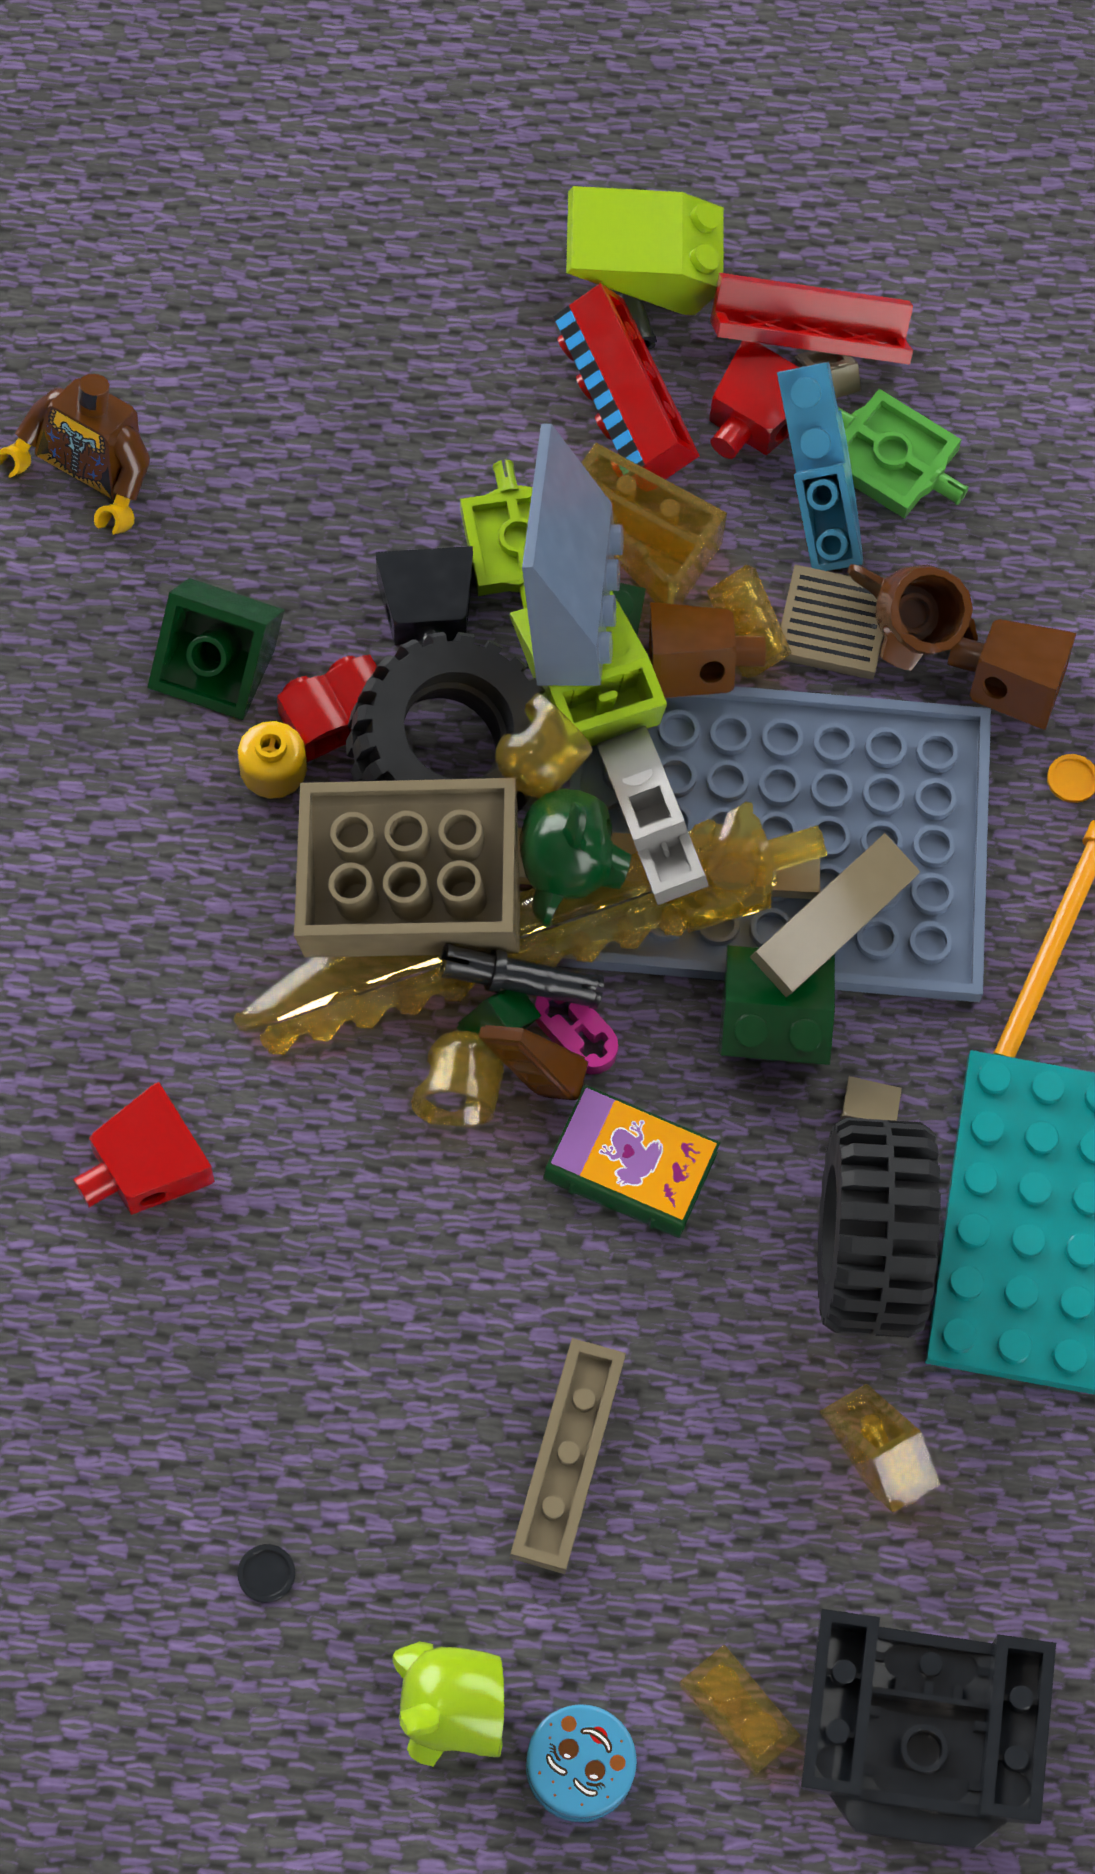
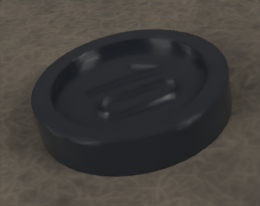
[237,1544,296,1603]

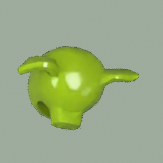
[392,1641,504,1767]

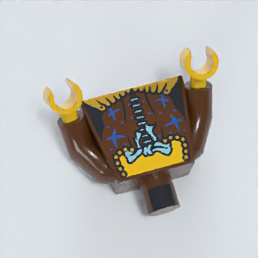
[0,374,150,535]

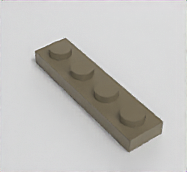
[510,1338,626,1574]

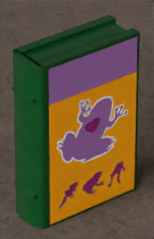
[543,1085,720,1239]

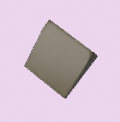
[794,351,861,398]
[839,1076,902,1121]

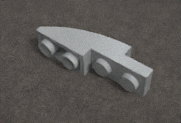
[597,726,709,905]

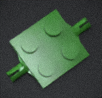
[838,389,969,519]

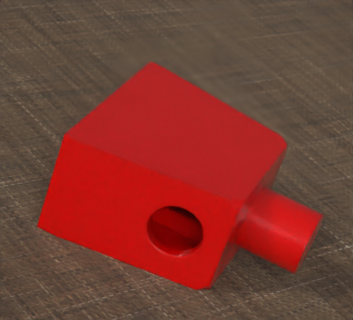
[709,341,799,459]
[73,1082,215,1215]

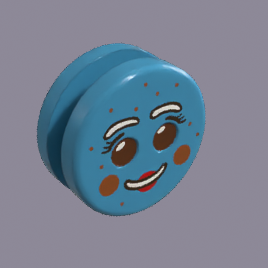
[526,1704,637,1822]

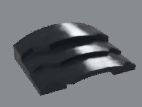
[801,1609,1056,1850]

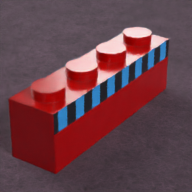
[553,283,700,487]

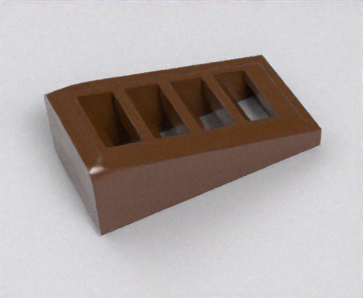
[479,1025,588,1100]

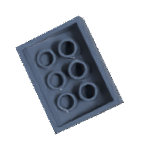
[522,424,624,686]

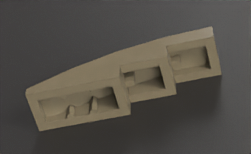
[750,833,920,997]

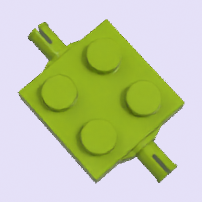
[460,460,533,608]

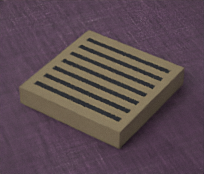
[774,564,883,680]

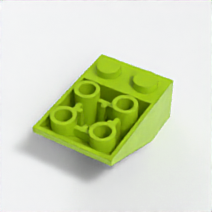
[510,591,667,756]

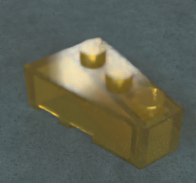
[581,443,727,605]

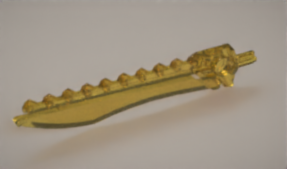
[234,802,827,1055]

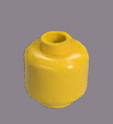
[237,721,307,799]

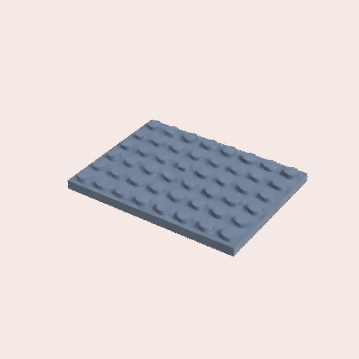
[555,686,991,1002]

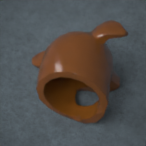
[847,564,978,671]

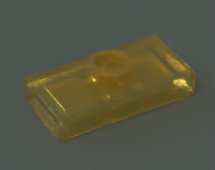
[706,564,792,678]

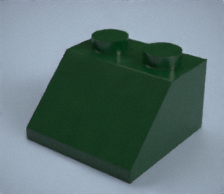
[147,578,284,720]
[718,945,835,1065]

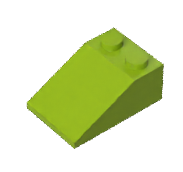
[566,186,724,315]

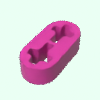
[535,996,618,1075]

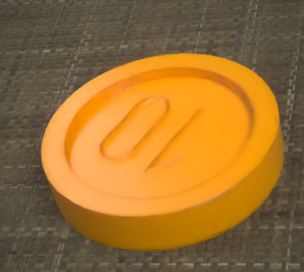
[1047,754,1095,803]

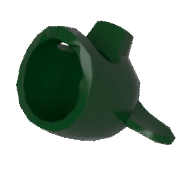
[519,788,632,928]

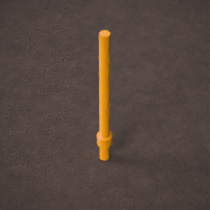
[993,820,1095,1058]

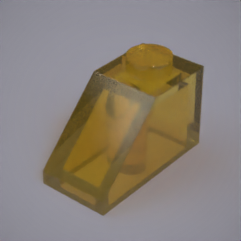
[820,1384,941,1513]

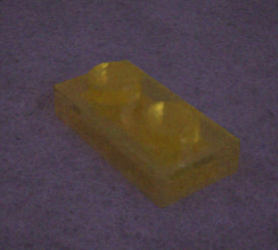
[679,1644,801,1776]

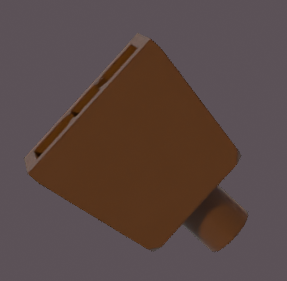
[649,602,766,698]
[947,619,1077,730]

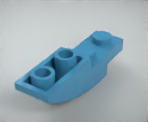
[777,361,863,571]

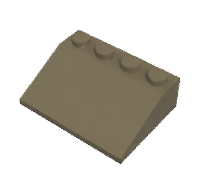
[294,778,520,957]

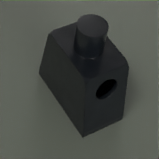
[376,546,473,646]

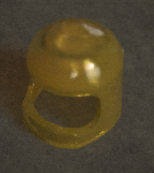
[496,693,592,798]
[411,1031,504,1127]

